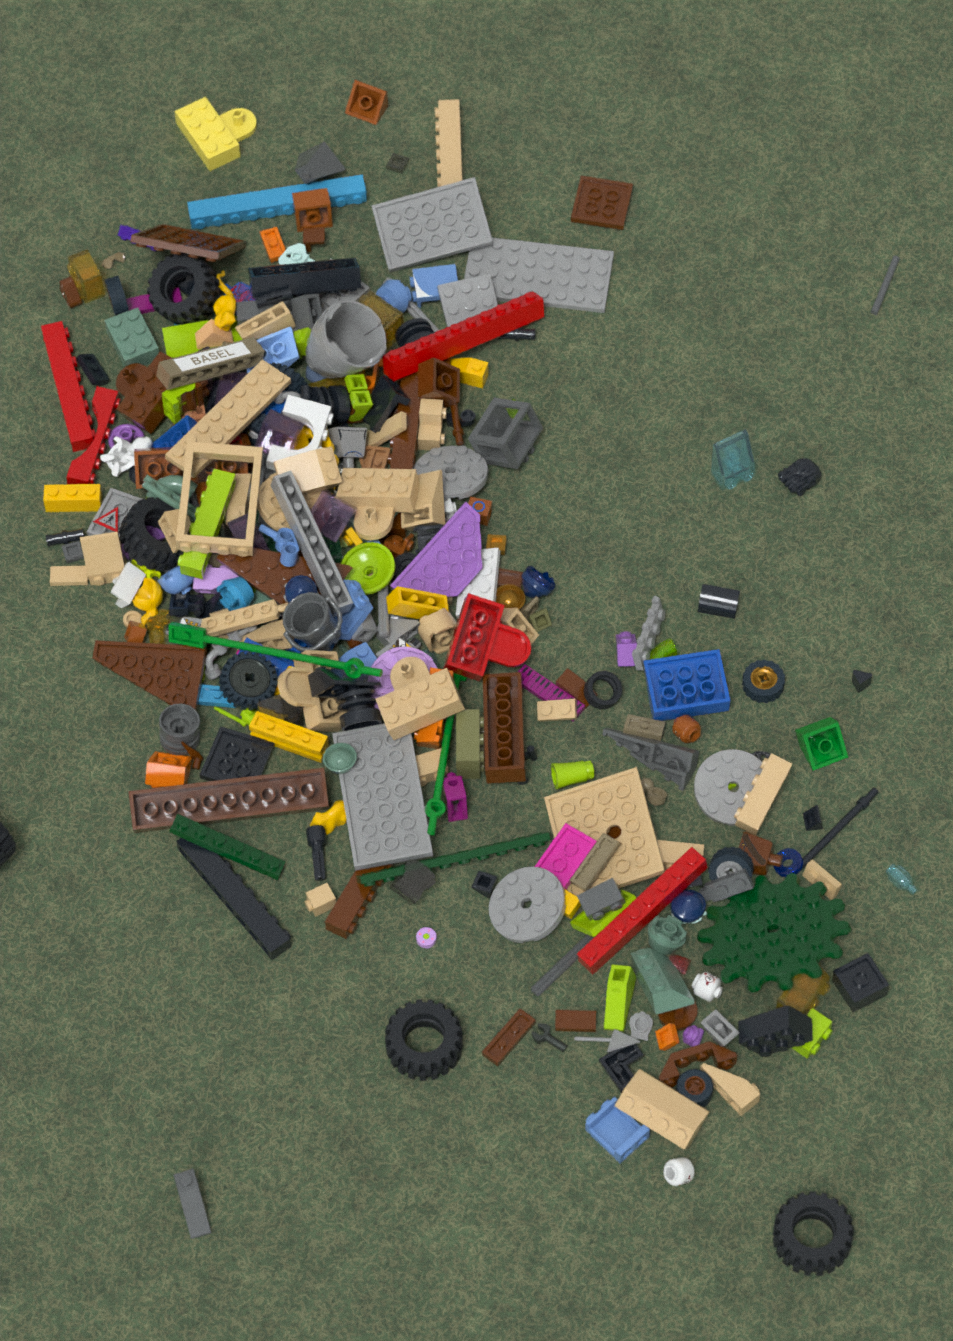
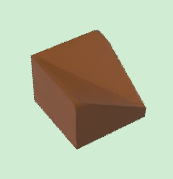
[124,620,147,643]

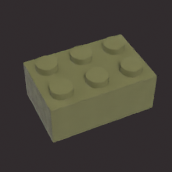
[456,709,484,779]

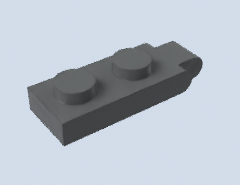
[699,868,754,902]

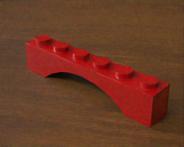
[66,386,121,485]

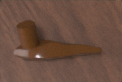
[181,741,204,770]

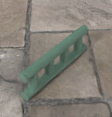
[141,475,197,522]

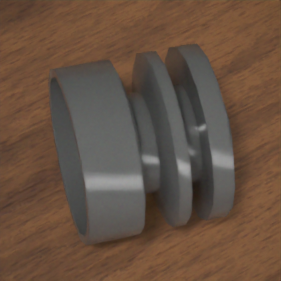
[159,704,200,755]

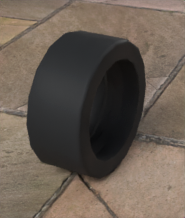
[583,671,622,710]

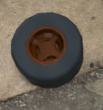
[676,1069,713,1108]

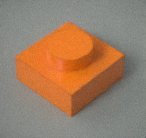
[655,1023,680,1051]

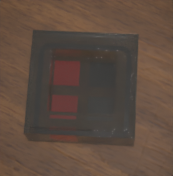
[386,153,409,174]

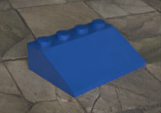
[643,649,730,721]

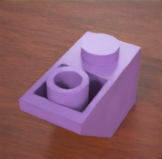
[616,631,637,666]

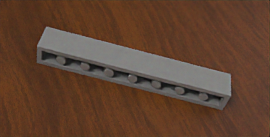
[270,470,353,617]

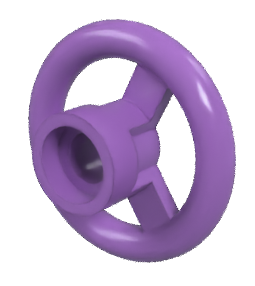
[108,424,145,448]

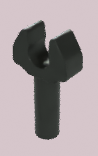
[532,1023,568,1053]

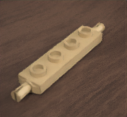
[200,599,289,636]

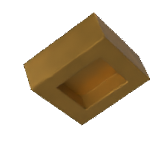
[486,534,507,555]

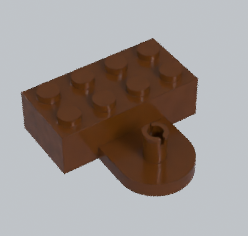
[116,351,172,434]

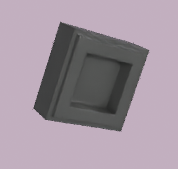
[62,541,84,563]

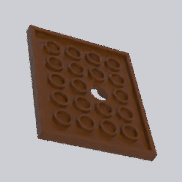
[130,224,247,262]

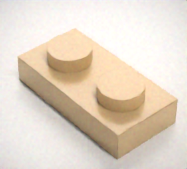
[537,699,577,722]
[802,859,842,900]

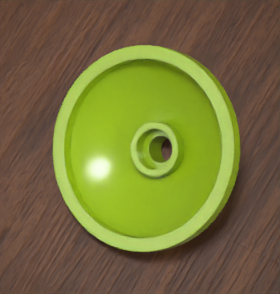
[341,542,395,595]

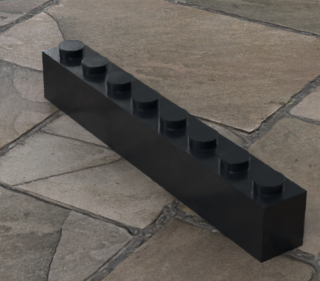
[176,838,291,960]

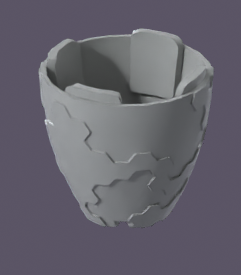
[305,300,386,378]

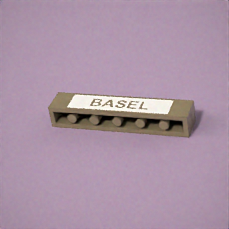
[156,337,265,390]

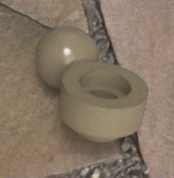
[641,778,667,806]

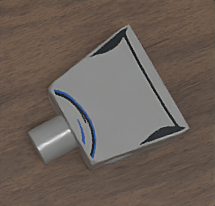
[328,427,367,468]

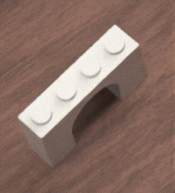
[266,395,334,470]

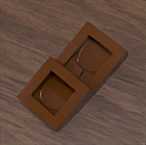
[556,668,598,709]

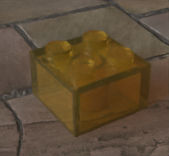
[66,249,105,304]

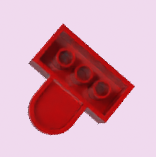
[443,593,531,681]

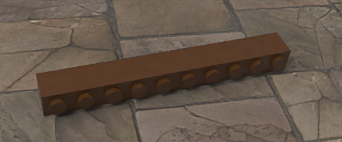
[385,371,421,538]

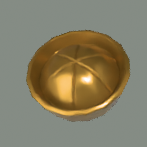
[496,584,526,610]

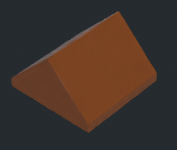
[345,80,388,125]

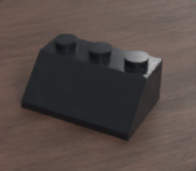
[308,667,381,698]

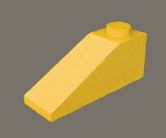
[450,358,489,389]

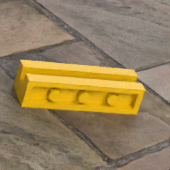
[249,711,329,763]

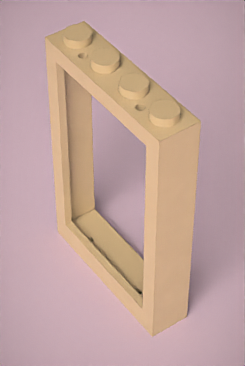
[176,441,263,557]

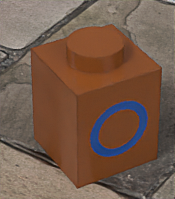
[468,497,492,526]

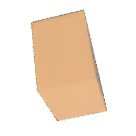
[195,319,233,349]

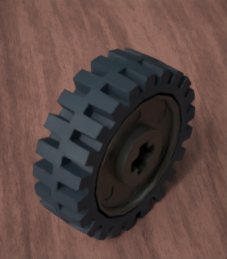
[219,651,278,710]

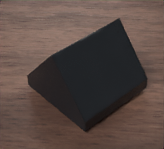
[852,670,872,693]
[803,805,823,831]

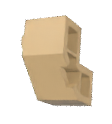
[418,398,447,451]

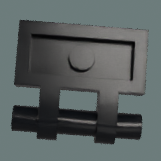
[169,592,205,617]

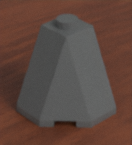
[295,141,345,184]

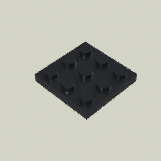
[200,726,275,781]

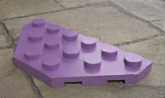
[390,502,483,597]

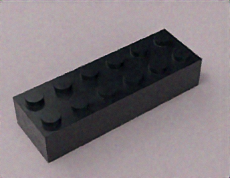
[248,257,361,299]

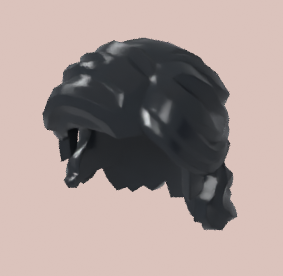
[778,458,822,496]

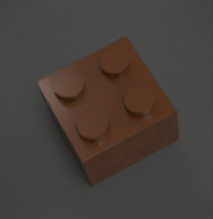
[418,358,460,408]

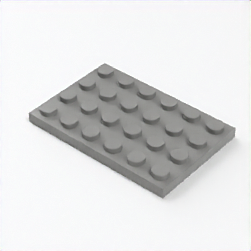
[372,177,493,272]

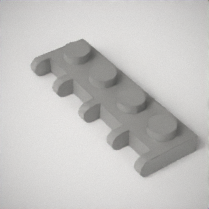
[632,596,665,671]

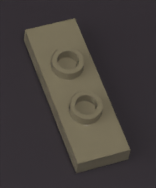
[569,833,621,891]

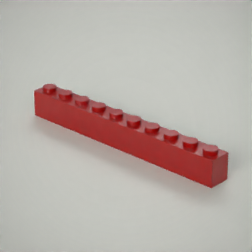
[382,291,544,381]

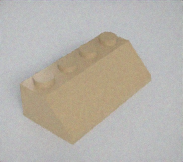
[615,1069,709,1150]

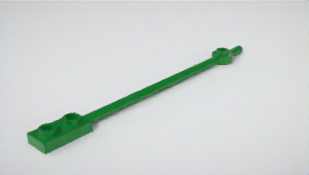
[168,622,383,679]
[424,673,467,835]

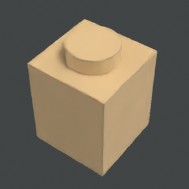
[304,883,336,917]

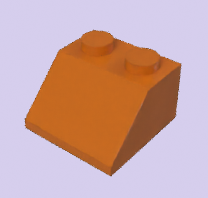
[145,751,193,788]

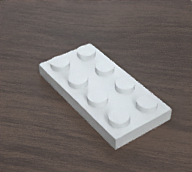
[456,548,500,618]

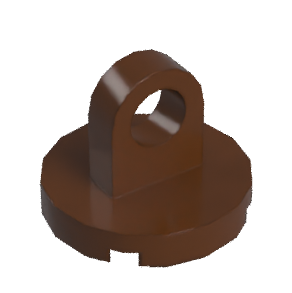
[657,1000,697,1031]

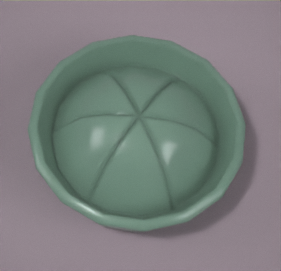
[323,743,357,774]

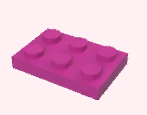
[535,823,597,890]

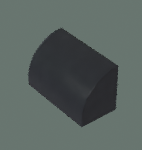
[698,584,740,619]

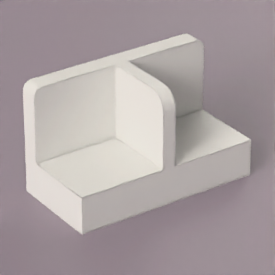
[111,562,146,608]

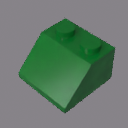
[795,717,848,771]

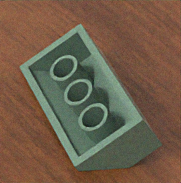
[631,948,695,1015]

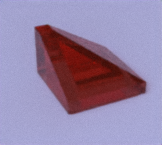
[669,954,692,975]

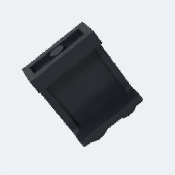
[363,376,410,433]

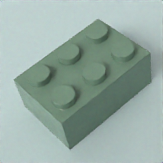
[104,308,159,367]

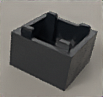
[832,953,889,1013]

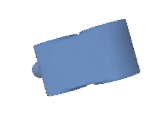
[258,524,299,567]

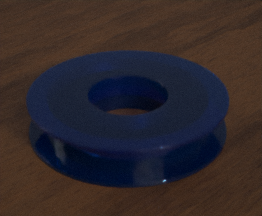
[773,848,803,877]

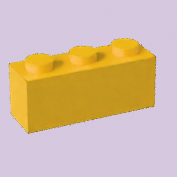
[43,484,102,512]
[386,586,449,619]

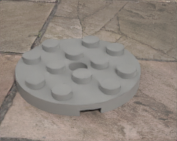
[414,446,488,501]
[694,749,763,826]
[489,867,566,943]

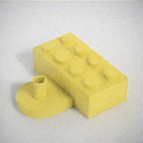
[175,97,257,171]

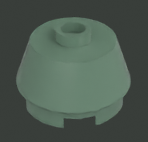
[648,915,687,955]

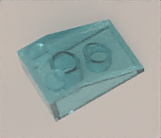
[711,429,755,491]

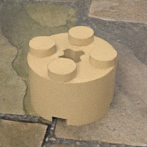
[418,608,457,654]

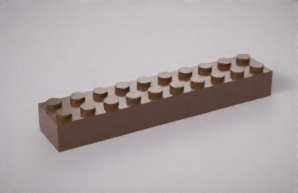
[128,768,329,833]

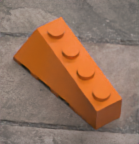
[414,667,454,749]

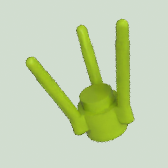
[214,706,256,727]

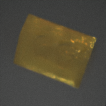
[776,964,830,1015]

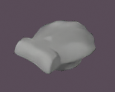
[630,1011,653,1041]

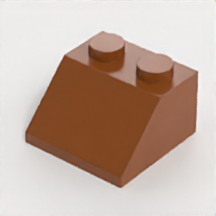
[292,188,333,232]

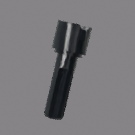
[306,825,327,881]

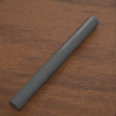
[871,256,900,315]

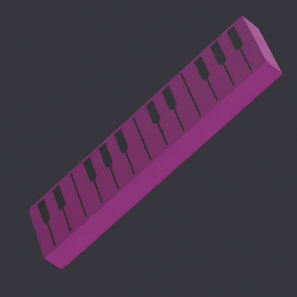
[518,664,585,722]

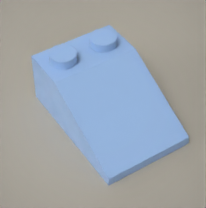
[247,326,300,373]

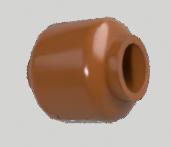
[672,714,701,743]

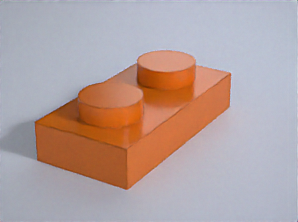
[260,227,288,263]

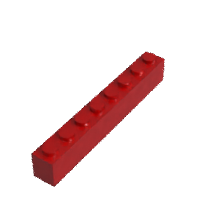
[41,321,96,452]
[577,847,707,975]

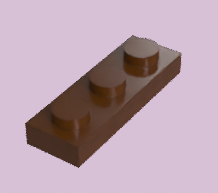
[482,1009,536,1067]

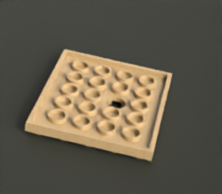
[544,767,665,896]

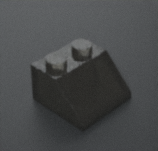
[257,694,303,727]

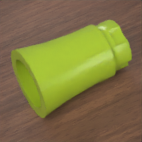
[551,761,594,790]

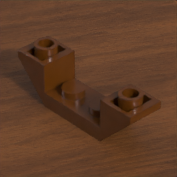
[659,1041,737,1088]

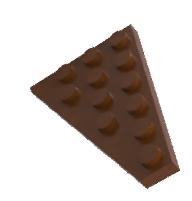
[216,548,352,605]
[92,640,207,711]

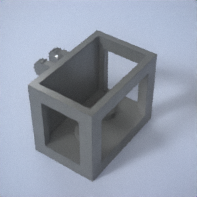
[468,398,543,469]

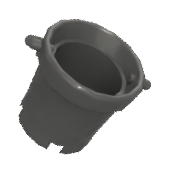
[283,592,343,652]

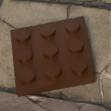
[571,176,633,230]

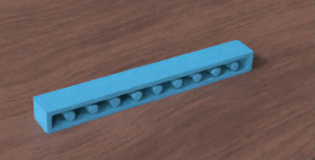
[187,174,367,229]

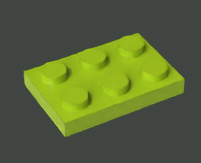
[570,889,636,937]

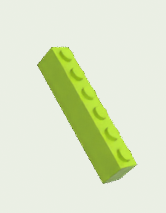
[178,469,236,579]

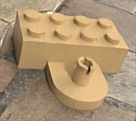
[336,468,420,540]
[278,650,347,732]
[376,657,465,740]

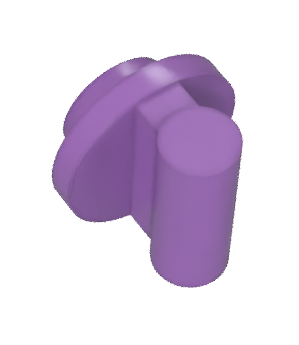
[683,1025,704,1047]

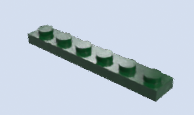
[169,814,285,880]

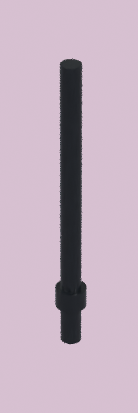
[795,787,879,871]

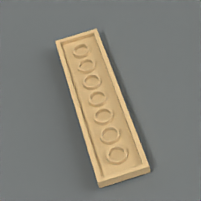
[165,359,291,478]

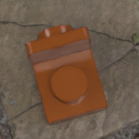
[383,533,415,555]

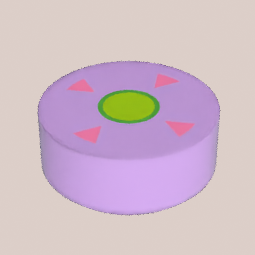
[416,927,436,948]

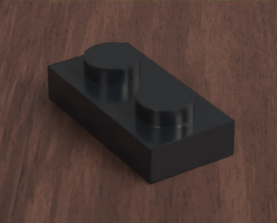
[76,354,110,385]

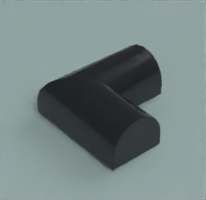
[598,1044,644,1094]

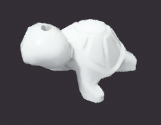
[100,436,152,477]

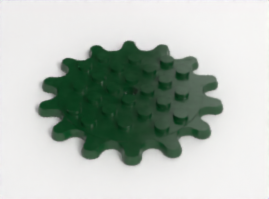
[697,873,851,992]

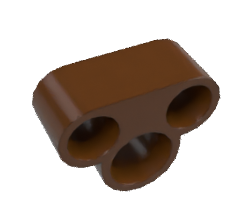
[59,276,82,309]

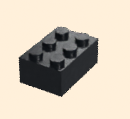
[738,1005,813,1057]

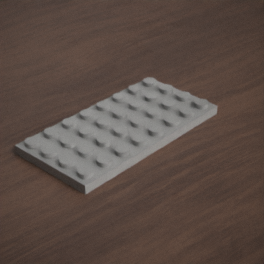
[464,238,614,313]
[332,724,433,871]

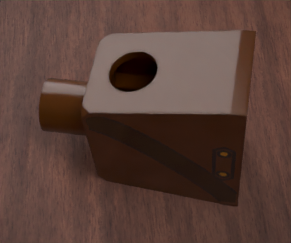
[739,832,783,875]

